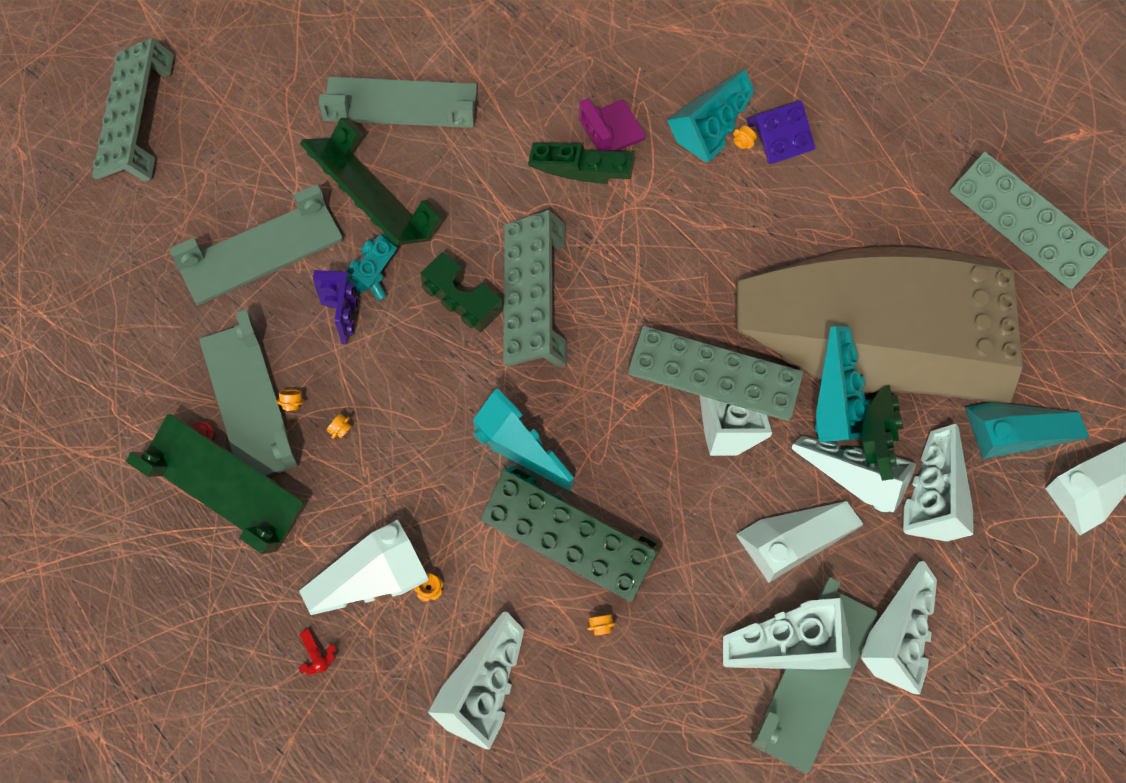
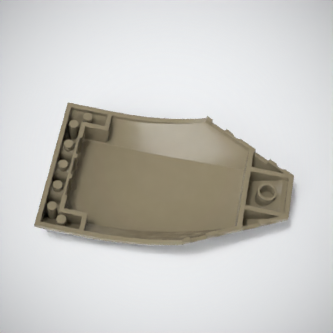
[737,247,1023,404]

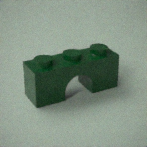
[420,252,503,333]

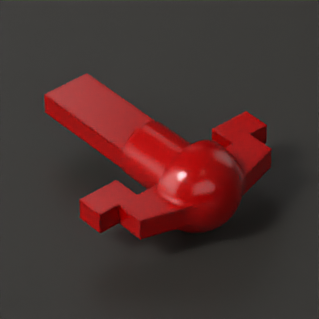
[299,629,337,676]

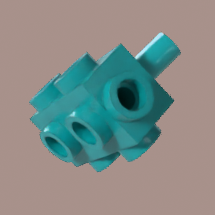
[345,234,397,301]

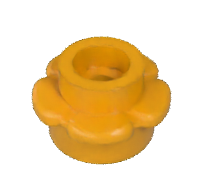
[733,125,757,149]
[277,389,304,411]
[326,413,352,439]
[414,573,443,602]
[587,614,616,636]

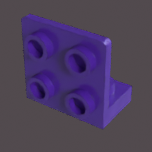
[746,100,815,164]
[313,270,358,344]

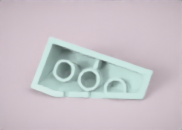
[700,396,772,456]
[792,436,916,513]
[736,501,863,583]
[299,520,429,615]
[861,561,937,694]
[723,598,851,670]
[428,612,524,749]

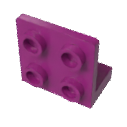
[579,98,646,151]

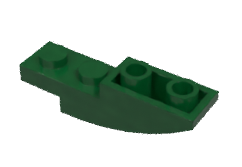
[528,142,635,184]
[862,385,903,481]

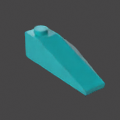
[667,69,754,162]
[815,326,871,443]
[473,388,574,491]
[965,402,1089,459]

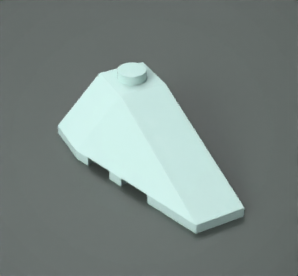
[903,424,973,541]
[1045,442,1126,535]

